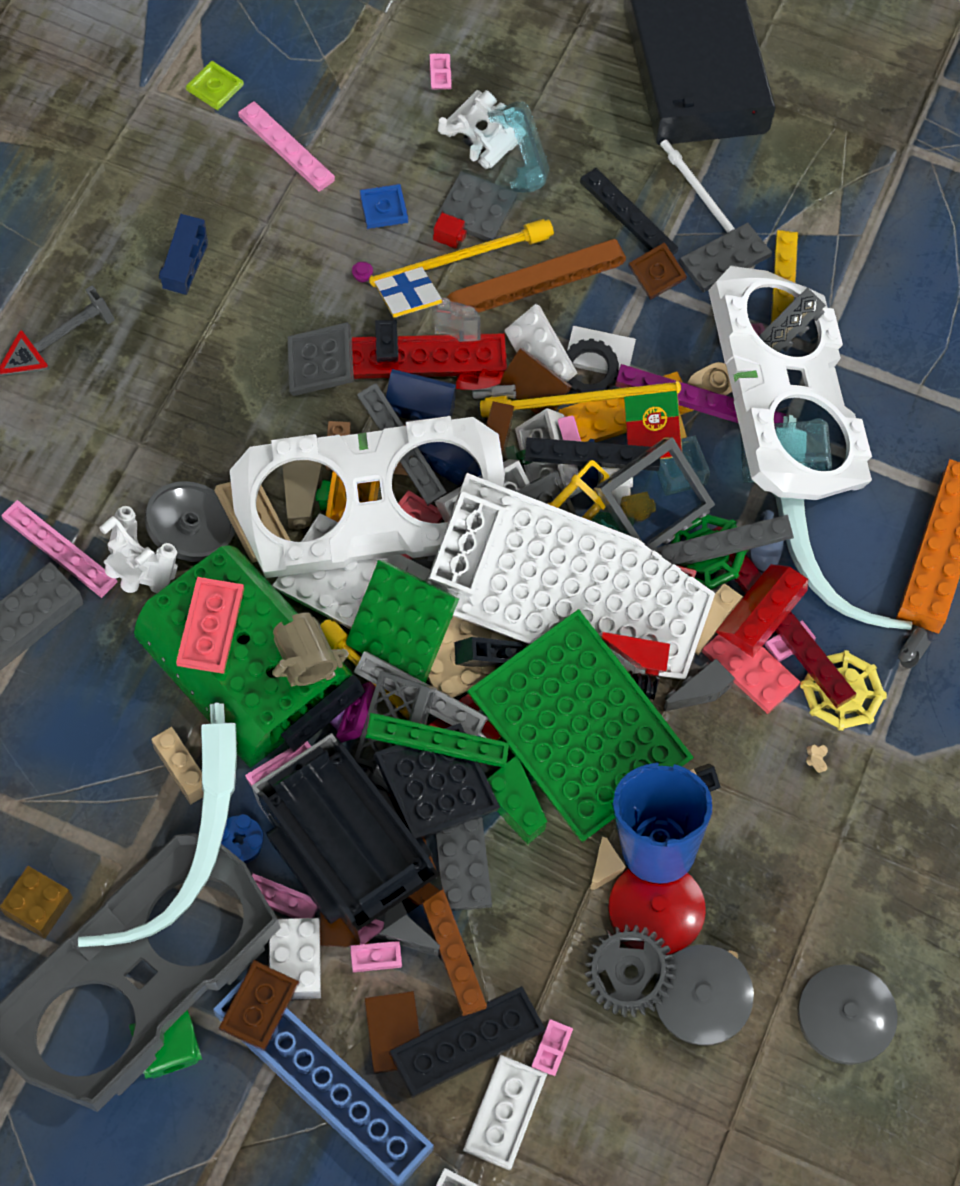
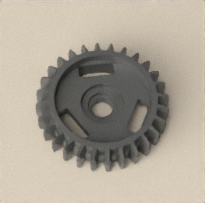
[585,925,676,1018]

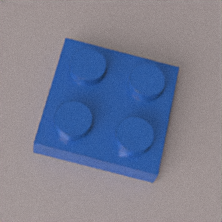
[360,184,408,229]

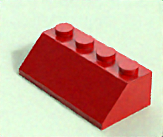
[716,564,808,657]

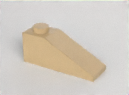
[695,583,743,655]

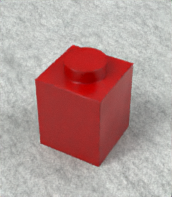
[433,212,467,249]

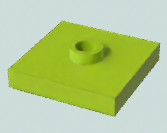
[186,61,244,111]

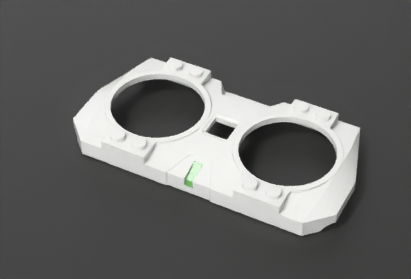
[708,266,872,500]
[230,416,505,578]

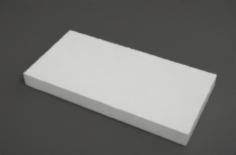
[463,1055,547,1171]

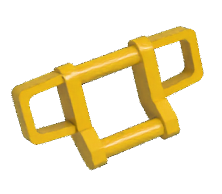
[547,460,609,520]

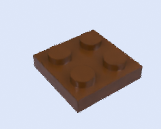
[629,243,687,300]

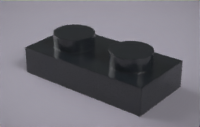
[375,320,398,362]

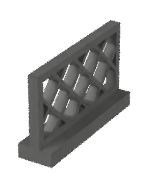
[354,671,437,768]

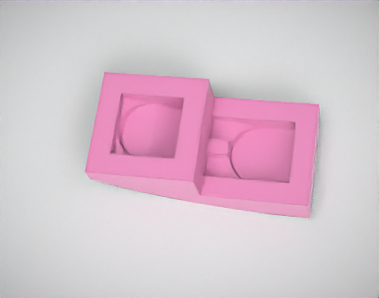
[430,54,451,89]
[532,1019,573,1076]

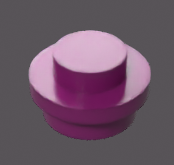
[352,262,373,282]

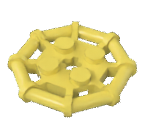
[800,650,887,731]

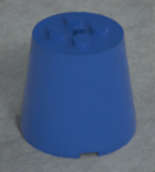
[613,763,712,883]

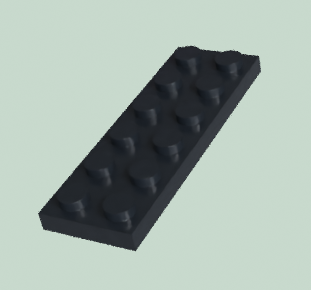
[389,986,546,1099]

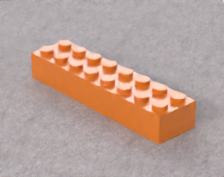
[895,459,960,634]

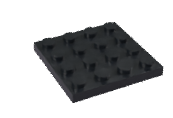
[374,723,500,840]

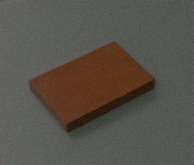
[499,348,572,415]
[219,960,299,1051]
[365,991,420,1074]

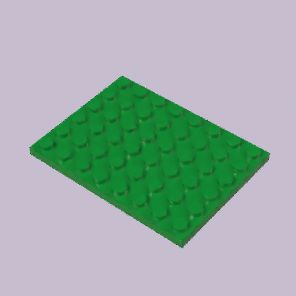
[467,609,694,843]

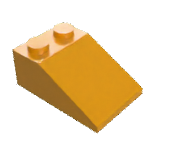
[326,471,380,522]

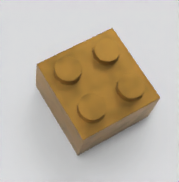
[0,866,73,939]

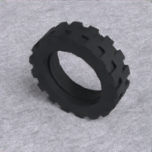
[566,338,619,394]

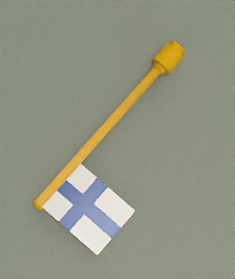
[369,219,554,318]

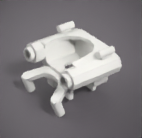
[438,90,526,169]
[99,506,178,593]

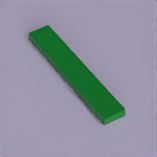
[365,713,509,768]

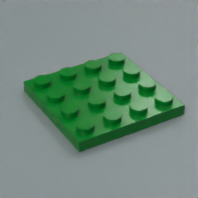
[346,560,460,683]

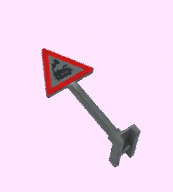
[0,285,115,376]

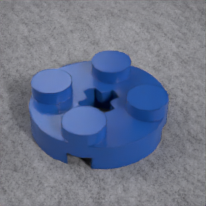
[221,814,264,864]

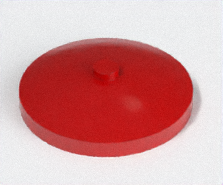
[608,869,706,955]

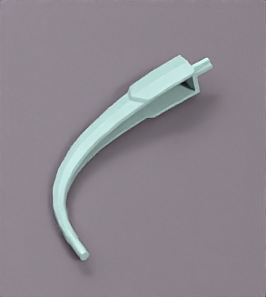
[772,415,912,630]
[78,703,237,947]

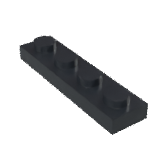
[281,674,366,752]

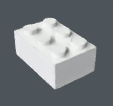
[270,918,321,999]

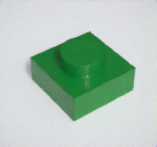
[316,480,331,511]

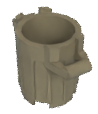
[273,613,349,687]

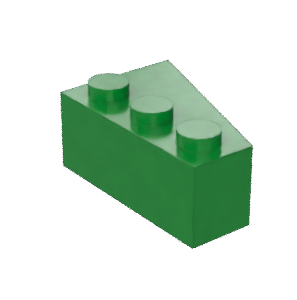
[487,756,547,845]

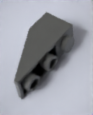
[663,659,735,712]

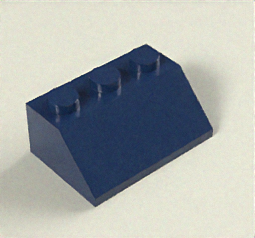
[386,369,456,421]

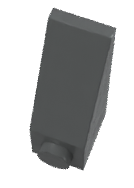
[368,901,440,956]

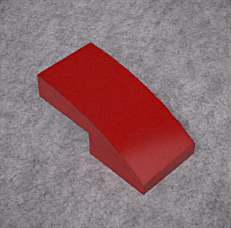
[456,368,504,390]

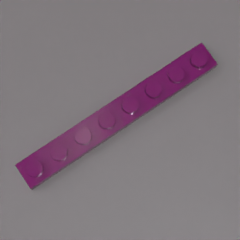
[615,364,786,431]

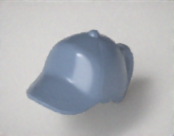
[750,510,784,571]

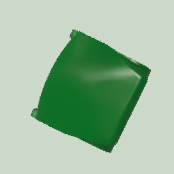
[129,1010,202,1078]

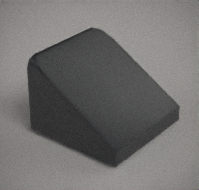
[694,764,721,792]

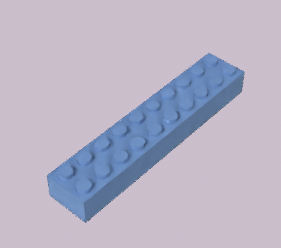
[213,977,434,1186]

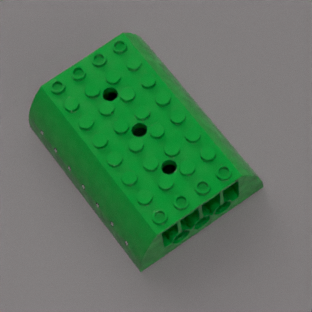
[134,546,353,769]

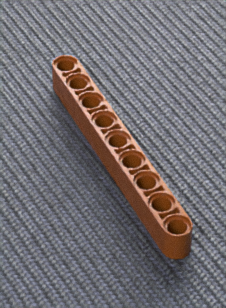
[446,239,626,319]

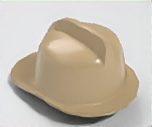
[688,362,732,396]

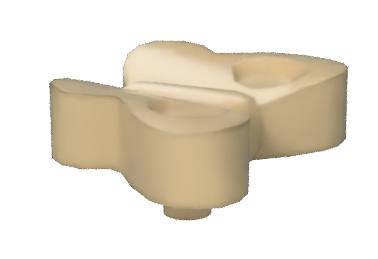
[806,745,828,773]

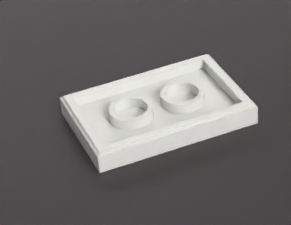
[568,326,636,374]

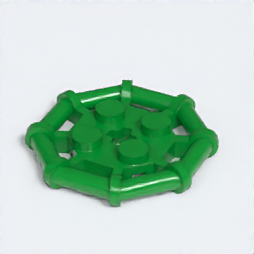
[670,514,749,590]

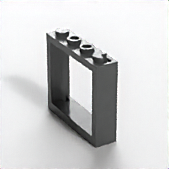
[594,437,715,551]

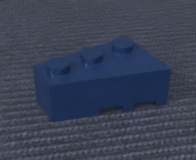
[159,214,208,295]
[417,442,482,487]

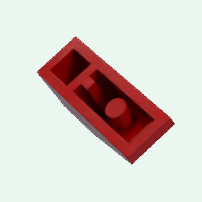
[598,632,670,676]

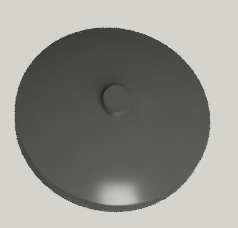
[145,481,235,562]
[655,945,754,1046]
[798,965,898,1065]

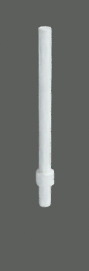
[660,140,735,233]

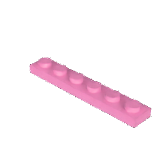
[239,101,335,192]
[1,500,117,598]

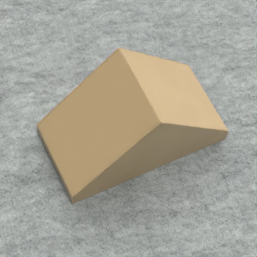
[590,837,625,890]

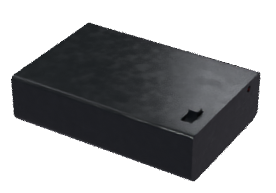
[623,0,776,145]

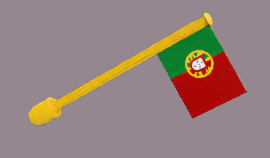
[480,381,682,459]

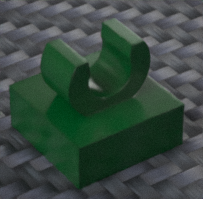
[506,445,532,470]

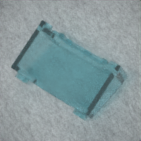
[487,101,550,192]
[740,418,832,483]

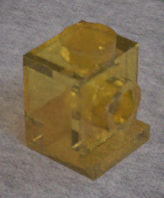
[620,492,656,523]

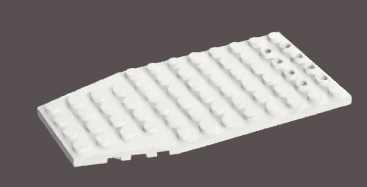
[426,473,715,679]

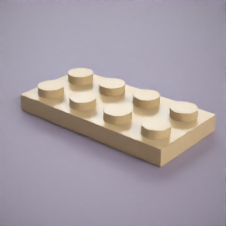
[214,482,291,563]

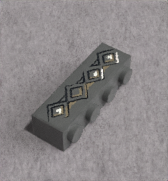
[759,287,826,352]

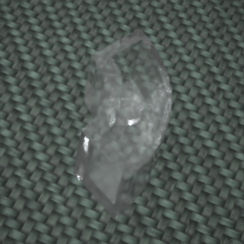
[432,298,481,342]

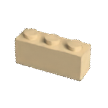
[151,727,203,805]

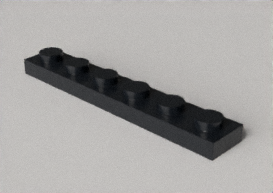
[580,168,679,255]
[525,437,660,471]

